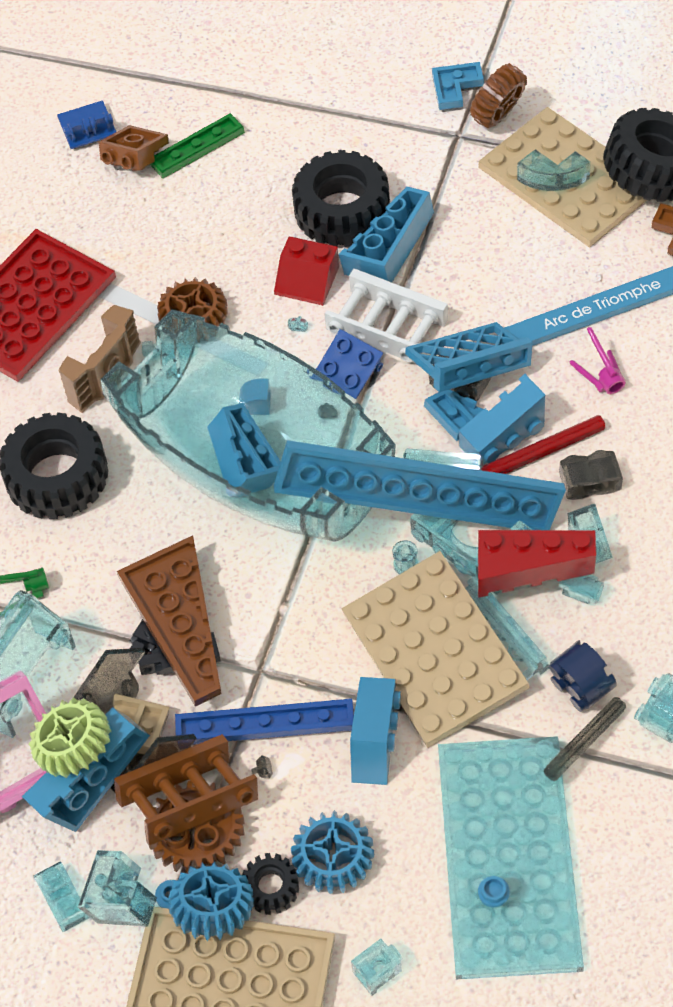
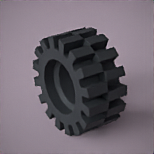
[242,853,299,915]

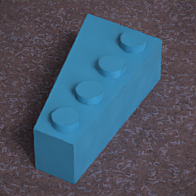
[339,186,434,282]
[22,707,150,832]

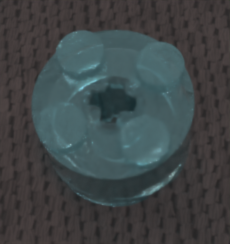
[634,673,673,744]

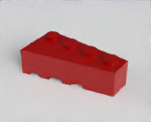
[478,530,596,598]

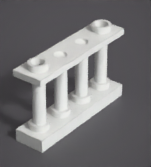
[324,269,448,364]

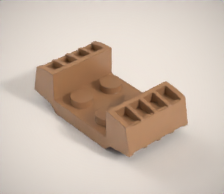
[58,305,141,413]

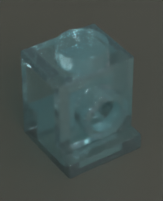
[351,938,402,996]

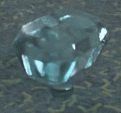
[287,316,308,332]

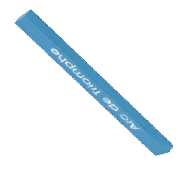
[504,266,673,346]

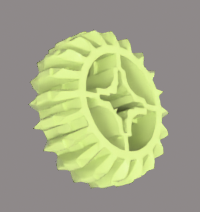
[29,697,111,778]

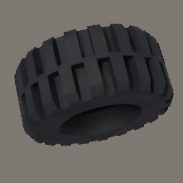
[603,108,673,202]
[292,150,390,247]
[0,412,109,519]

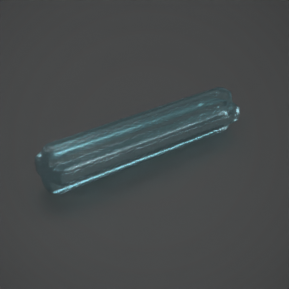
[403,448,484,470]

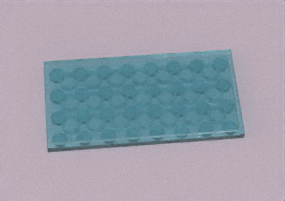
[438,736,584,980]

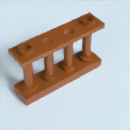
[114,734,258,846]

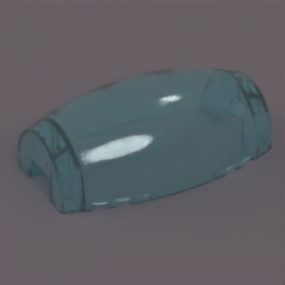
[101,310,396,542]

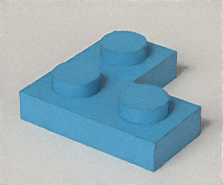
[432,62,484,110]

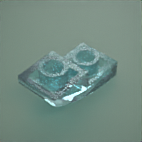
[33,861,90,933]

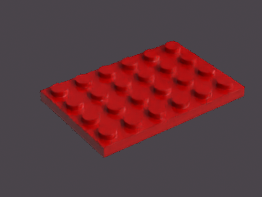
[0,229,116,382]

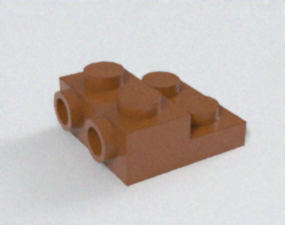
[99,125,169,171]

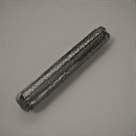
[543,697,626,781]

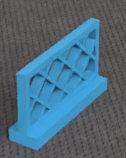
[405,322,533,392]

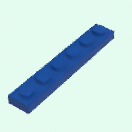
[175,698,354,746]

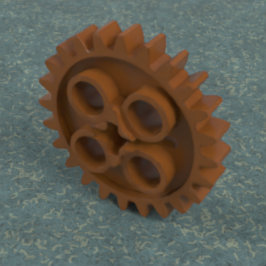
[145,781,245,874]

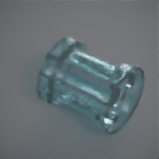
[392,540,418,574]

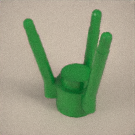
[0,567,49,619]

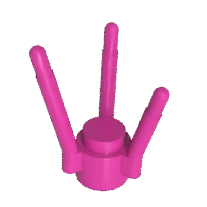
[570,327,626,394]

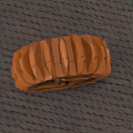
[470,63,527,128]
[157,277,228,343]

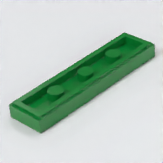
[150,113,245,179]

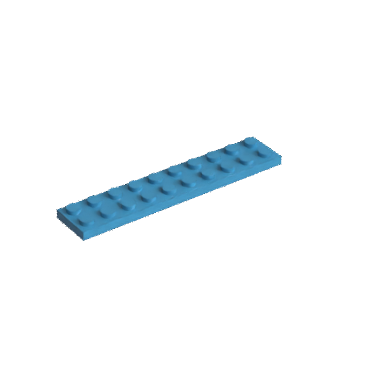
[274,440,566,530]

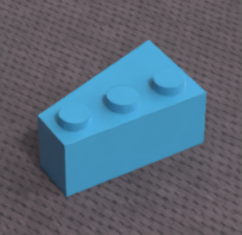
[459,374,546,467]
[207,403,281,499]
[350,677,401,785]

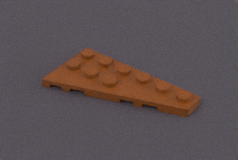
[117,535,222,707]

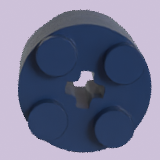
[549,640,617,712]

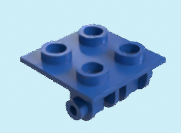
[57,100,116,149]
[313,329,384,399]

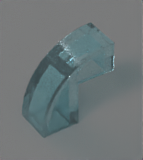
[517,149,590,191]

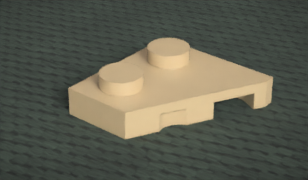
[113,694,170,756]

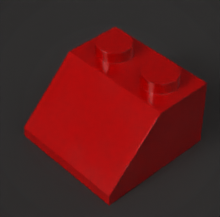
[274,236,340,306]

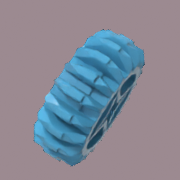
[291,810,375,894]
[168,861,254,942]

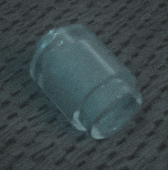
[559,575,604,604]

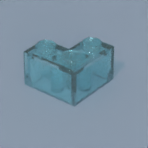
[78,850,157,927]

